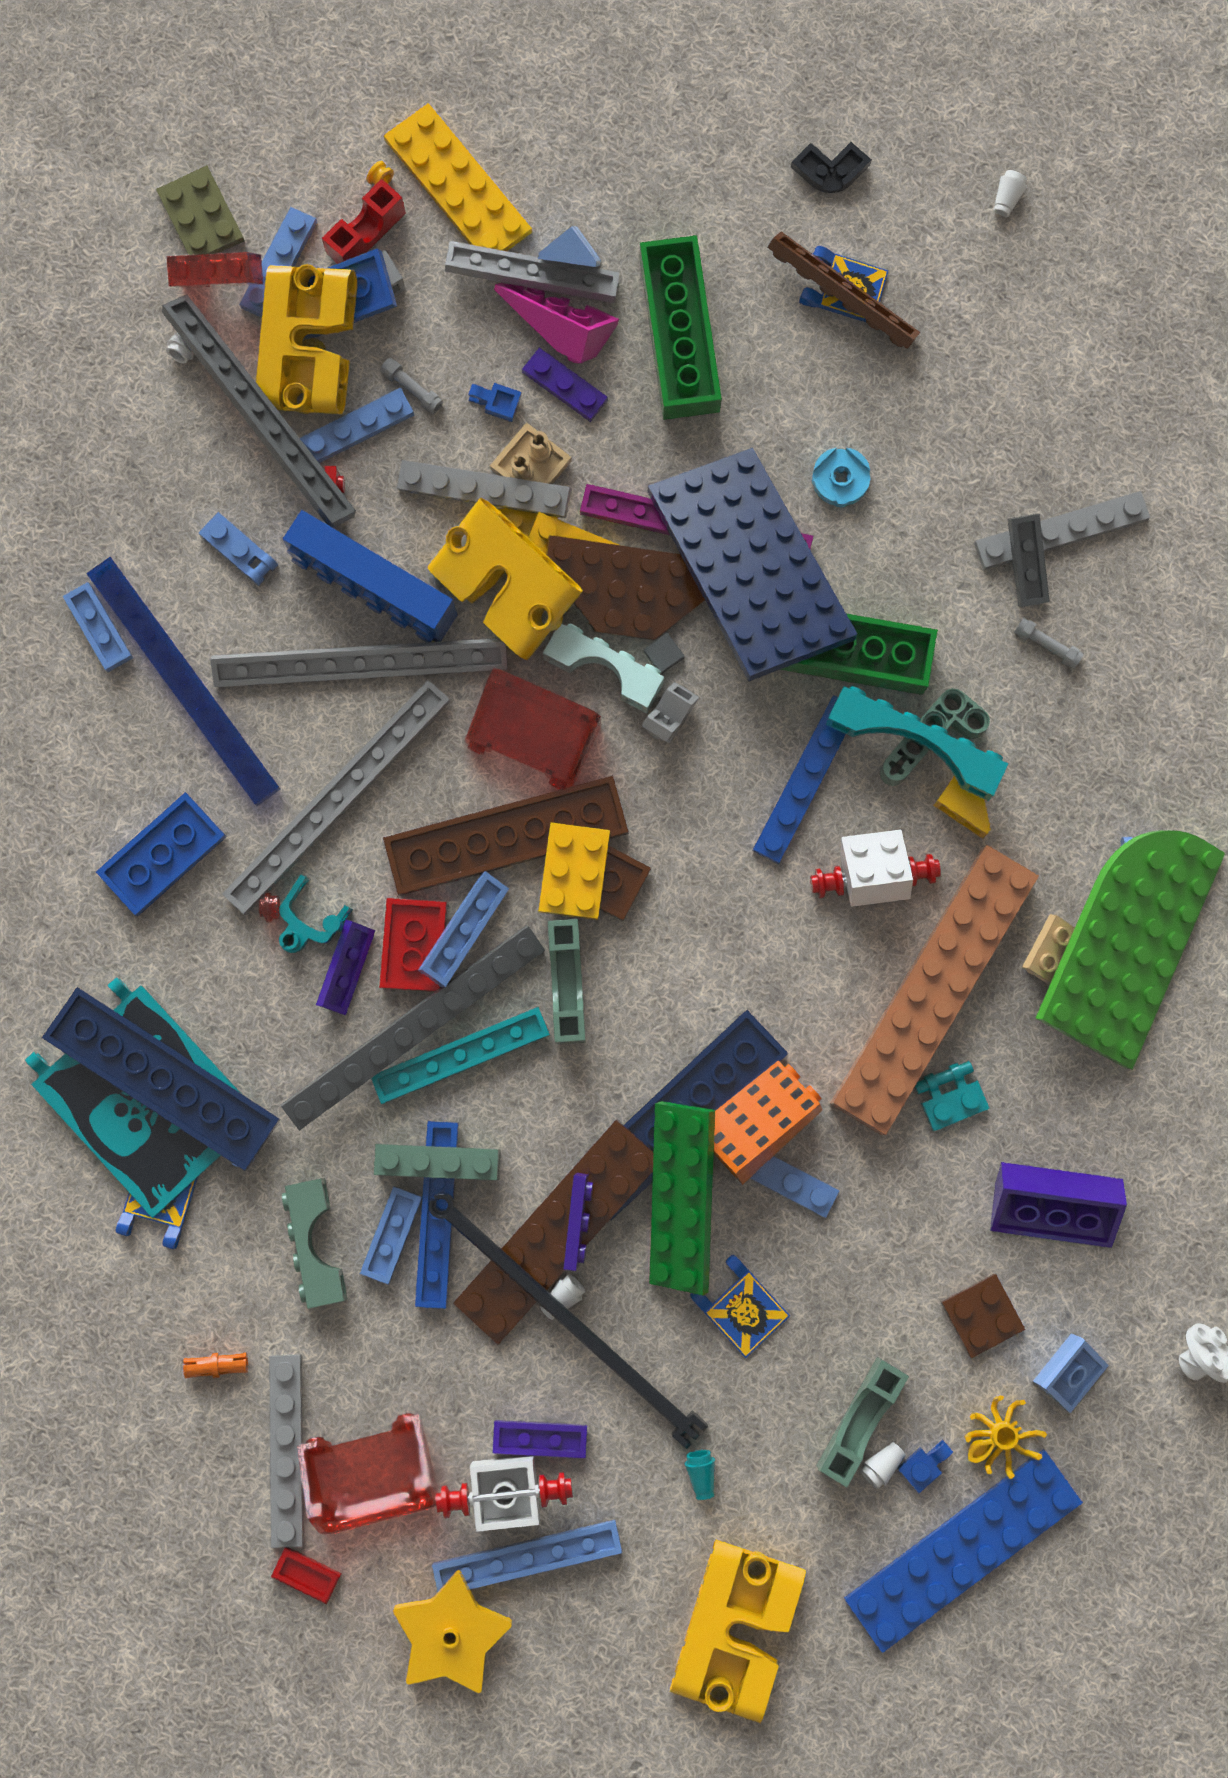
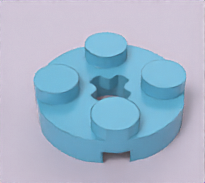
[812,448,870,508]

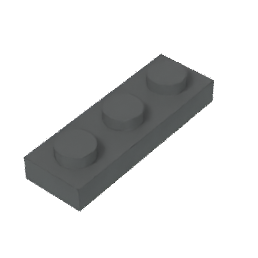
[1008,514,1050,607]

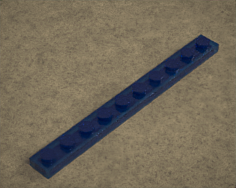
[86,557,281,806]

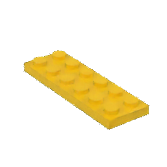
[384,103,532,251]

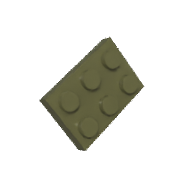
[156,165,245,265]

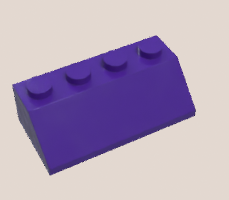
[990,1162,1127,1248]

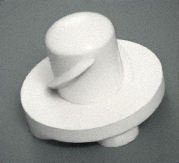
[1179,1323,1228,1383]

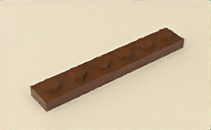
[767,231,920,349]

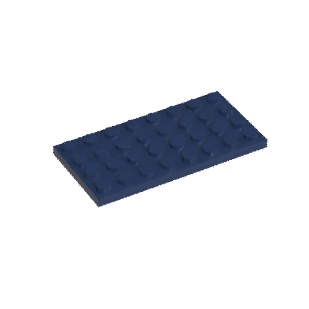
[647,447,858,682]

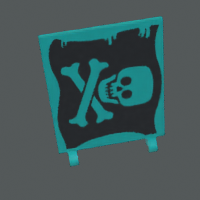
[25,977,242,1218]

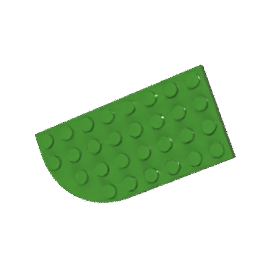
[1036,830,1225,1070]

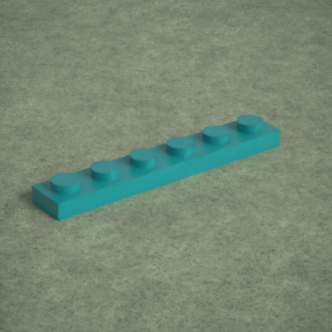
[371,1007,550,1104]

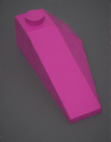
[494,282,619,364]

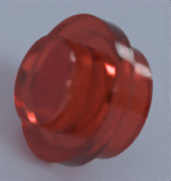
[259,893,280,923]

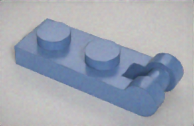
[199,512,278,586]

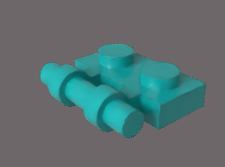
[914,1061,990,1132]

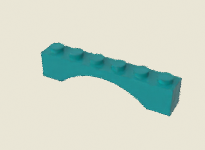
[825,686,1009,801]

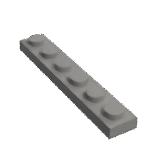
[445,241,619,303]
[397,460,572,518]
[974,491,1151,570]
[269,1354,304,1548]

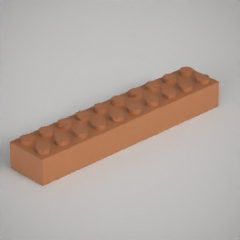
[830,845,1039,1136]

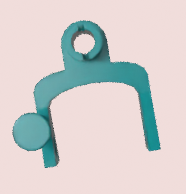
[279,874,353,953]

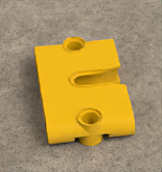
[256,264,357,414]
[427,498,583,660]
[670,1539,806,1723]

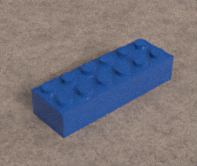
[283,510,458,643]

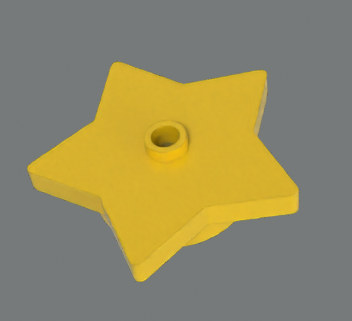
[393,1570,512,1693]

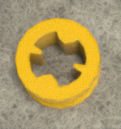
[366,161,394,186]

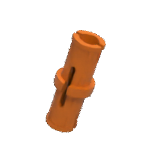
[183,1352,248,1379]

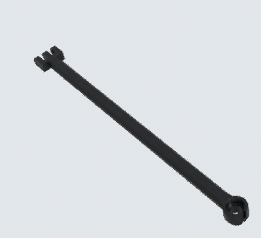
[429,1192,709,1449]

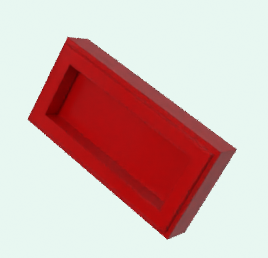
[271,1547,342,1605]

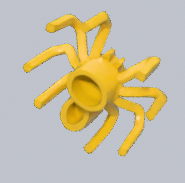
[964,1395,1047,1479]

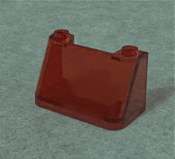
[464,668,602,790]
[297,1413,438,1534]

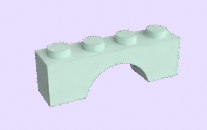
[543,624,664,714]

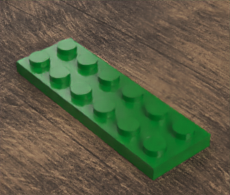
[649,1101,715,1296]

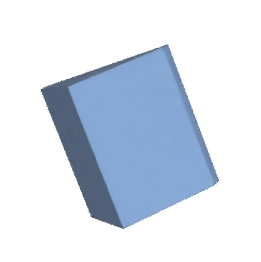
[538,226,601,267]
[1033,1334,1109,1413]

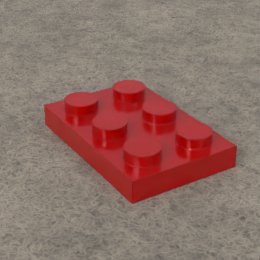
[379,898,447,992]

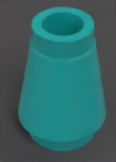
[684,1450,715,1500]

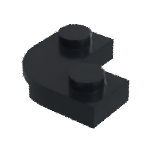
[791,142,872,193]

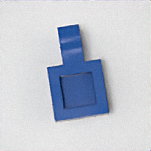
[468,383,522,422]
[898,1439,953,1493]

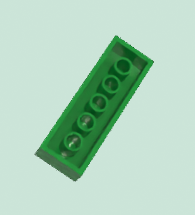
[639,235,722,420]
[780,613,938,695]

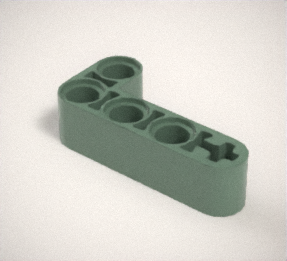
[880,688,990,786]

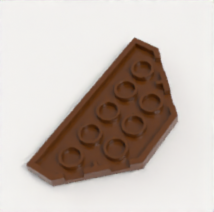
[546,535,705,640]

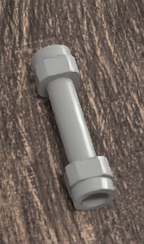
[380,358,444,415]
[1014,618,1084,669]

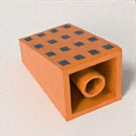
[714,1061,822,1185]

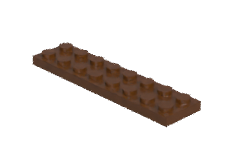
[383,775,629,896]
[453,1119,654,1345]

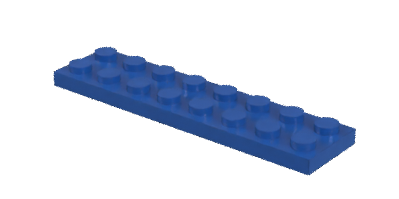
[844,1449,1083,1653]

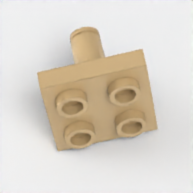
[490,422,572,484]
[1022,914,1075,985]

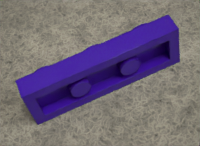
[522,347,608,422]
[316,920,376,1015]
[564,1173,593,1271]
[492,1420,587,1458]

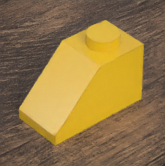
[933,775,991,839]

